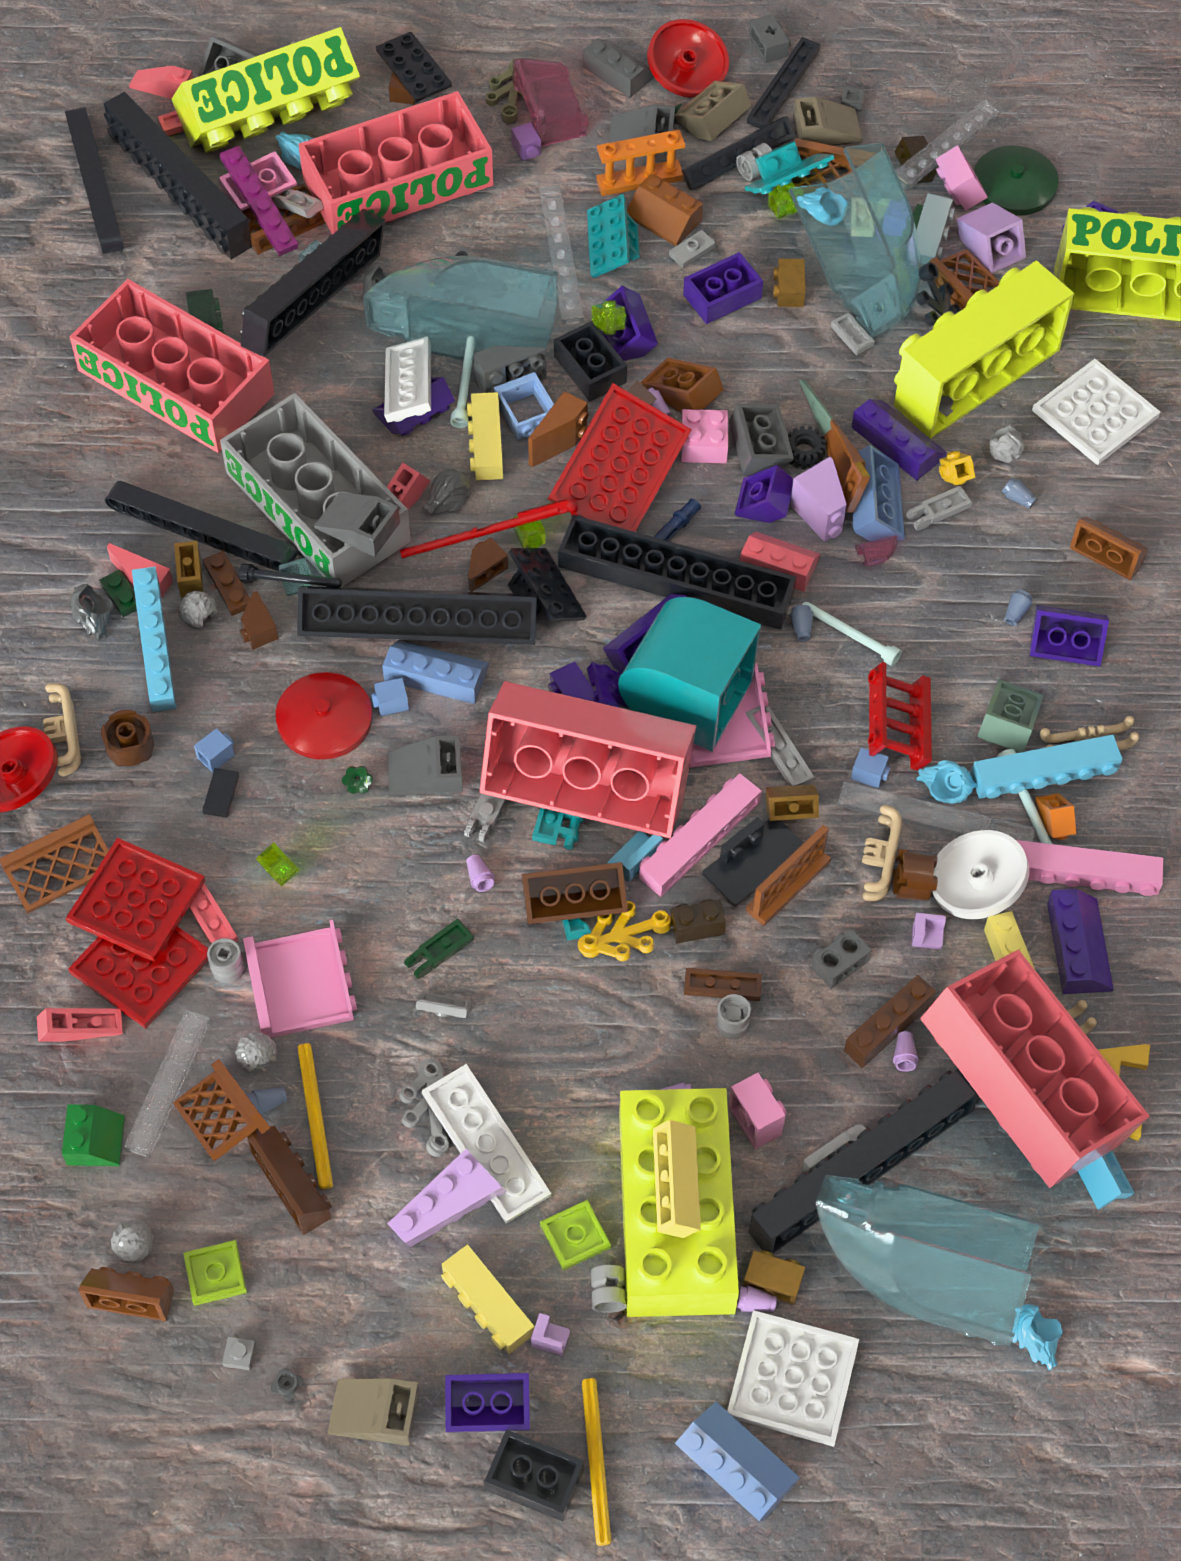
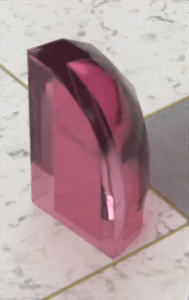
[855,535,897,566]

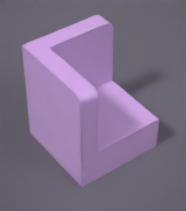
[912,913,946,949]
[531,1313,570,1356]

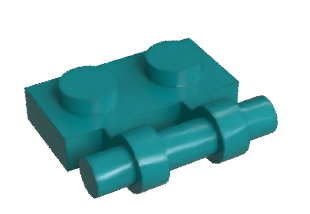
[532,808,584,850]

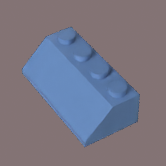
[853,445,905,541]
[382,640,489,704]
[675,1402,800,1521]

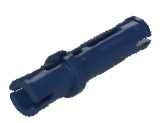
[654,498,701,541]

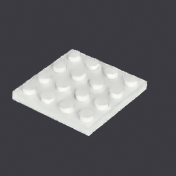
[1032,359,1161,465]
[727,1310,859,1447]

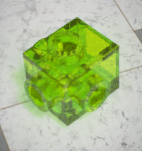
[767,182,802,219]
[591,301,626,334]

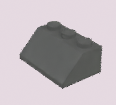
[198,36,260,77]
[583,38,654,98]
[729,403,794,475]

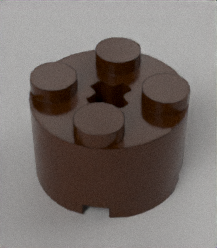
[101,710,154,767]
[892,849,938,901]

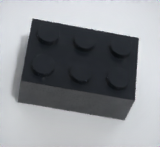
[554,321,627,401]
[484,1429,584,1522]

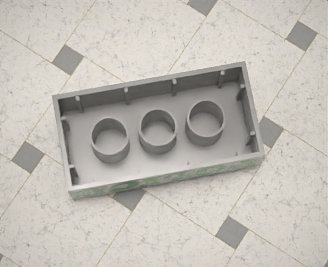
[220,393,411,587]

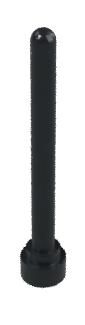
[238,563,343,588]

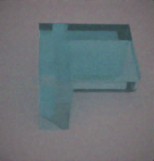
[279,558,314,596]

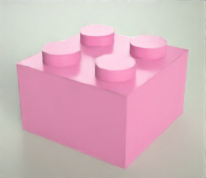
[935,145,988,211]
[681,409,728,463]
[728,1073,786,1149]

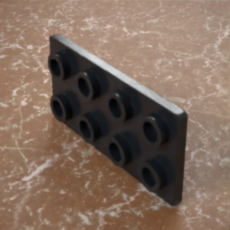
[376,32,452,102]
[507,548,587,622]
[702,817,803,906]

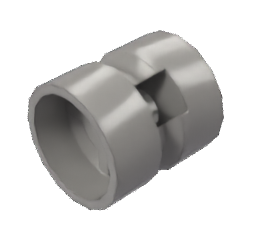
[736,143,772,181]
[207,938,244,983]
[716,994,751,1039]
[591,1265,627,1313]

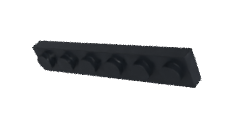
[747,37,821,129]
[681,116,795,190]

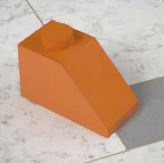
[1035,793,1076,840]

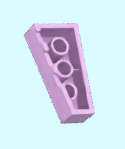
[387,1149,506,1247]

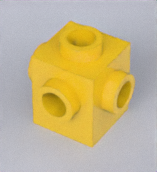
[939,451,975,486]

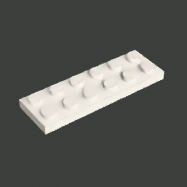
[384,336,431,423]
[422,1064,551,1224]

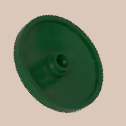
[974,146,1059,216]

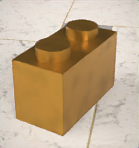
[773,258,805,307]
[174,541,204,597]
[766,785,819,821]
[743,1250,805,1305]

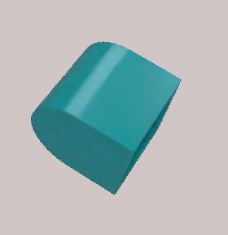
[618,597,761,752]

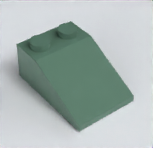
[977,679,1044,753]

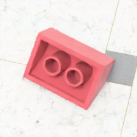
[740,532,821,592]

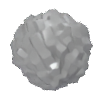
[989,425,1025,463]
[179,591,218,628]
[235,1030,277,1073]
[111,1219,154,1263]

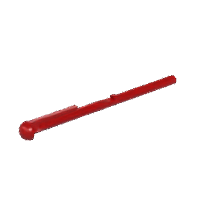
[400,498,578,559]

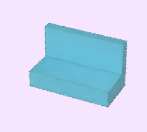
[607,831,663,882]
[1078,1151,1135,1209]

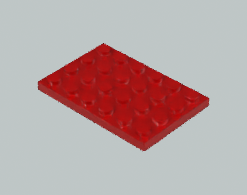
[547,383,692,532]

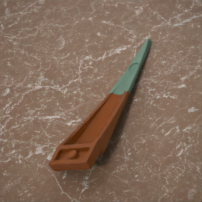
[799,380,870,513]

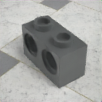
[811,929,872,989]

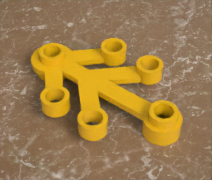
[578,901,671,961]

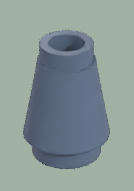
[1002,477,1037,509]
[1004,590,1033,626]
[790,605,813,642]
[247,1087,287,1114]

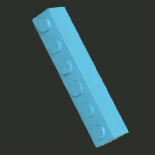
[132,567,177,712]
[970,735,1123,799]

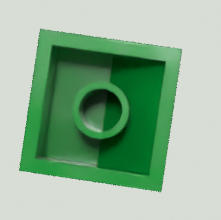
[62,1104,125,1166]

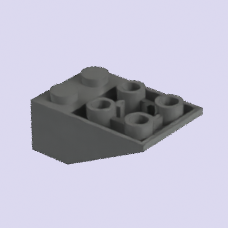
[609,104,675,155]
[473,346,547,393]
[314,492,400,557]
[388,735,463,796]

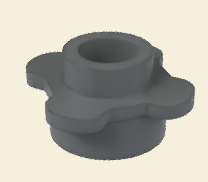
[271,1368,304,1401]

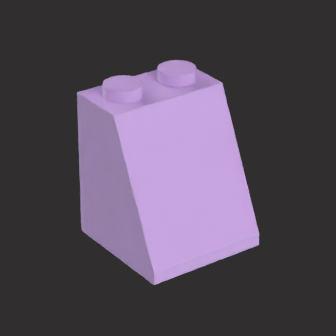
[957,202,1026,274]
[790,457,846,542]

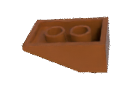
[640,358,724,413]
[528,391,589,467]

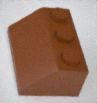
[627,173,703,246]
[1070,516,1148,581]
[79,1267,174,1321]

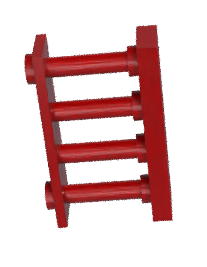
[868,662,932,771]

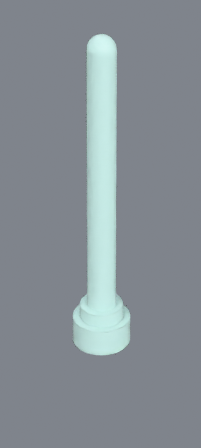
[450,336,475,428]
[802,602,902,667]
[997,749,1052,844]

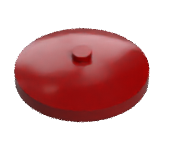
[647,19,729,98]
[276,672,372,760]
[0,727,58,812]

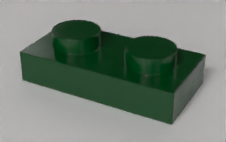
[99,569,137,617]

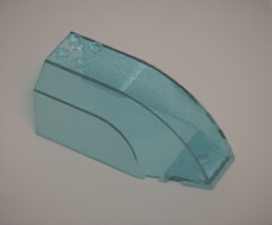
[789,143,921,338]
[363,256,558,362]
[816,1175,1040,1346]

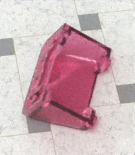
[512,58,589,147]

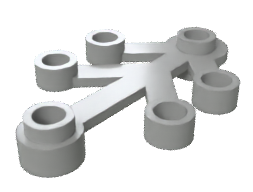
[399,1059,449,1157]

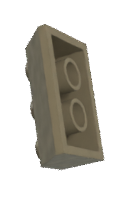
[675,81,752,141]

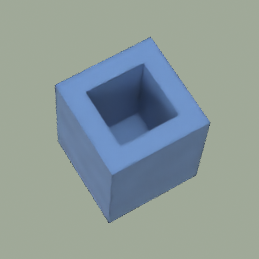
[371,678,409,716]
[194,728,235,773]
[851,748,891,788]

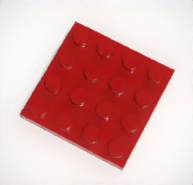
[66,838,206,962]
[68,926,208,1029]

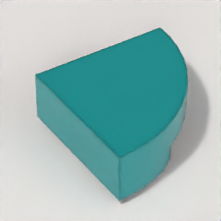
[562,918,591,941]

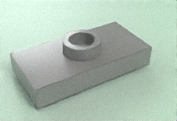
[669,230,716,268]
[830,312,875,356]
[416,992,471,1018]

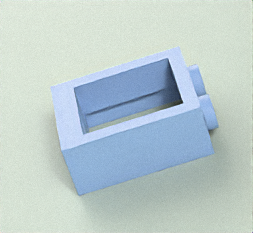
[494,372,554,440]

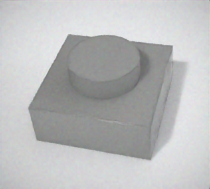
[222,1337,256,1370]

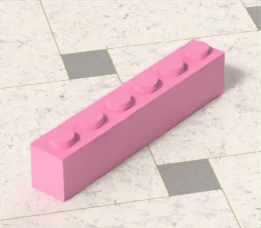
[639,773,762,897]
[1016,840,1163,896]

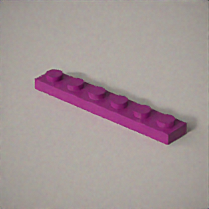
[220,146,298,256]

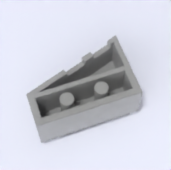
[909,193,955,264]

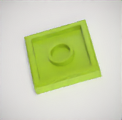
[540,1200,611,1271]
[183,1240,247,1306]

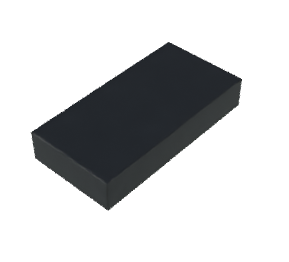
[202,768,239,818]

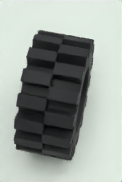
[788,426,826,470]

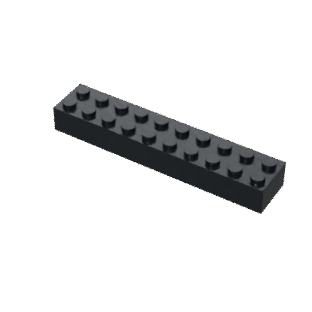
[104,92,252,260]
[240,209,385,357]
[558,515,796,629]
[297,586,538,645]
[749,1069,979,1254]

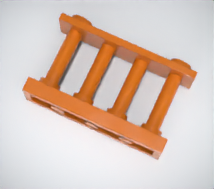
[596,129,685,196]

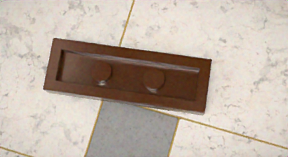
[202,550,250,616]
[684,968,762,1001]

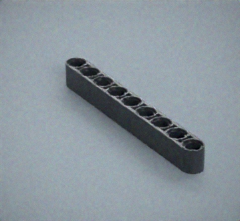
[65,107,124,254]
[105,481,298,573]

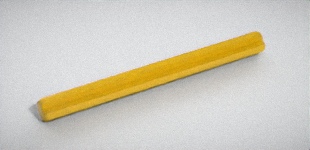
[297,1043,333,1190]
[582,1378,611,1546]

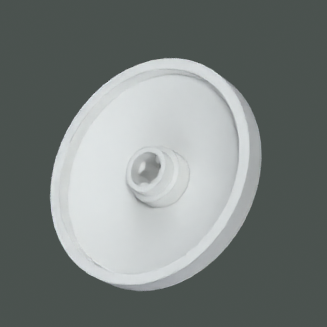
[931,830,1029,919]

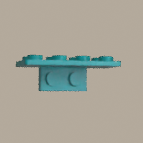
[744,142,835,194]
[587,194,640,278]

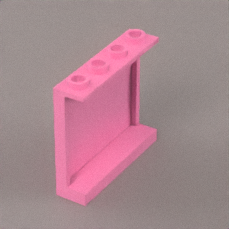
[689,663,775,768]
[243,920,357,1038]

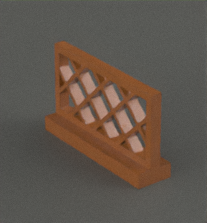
[783,138,878,202]
[242,183,326,255]
[929,249,999,310]
[0,814,109,914]
[746,825,831,926]
[173,1059,270,1161]

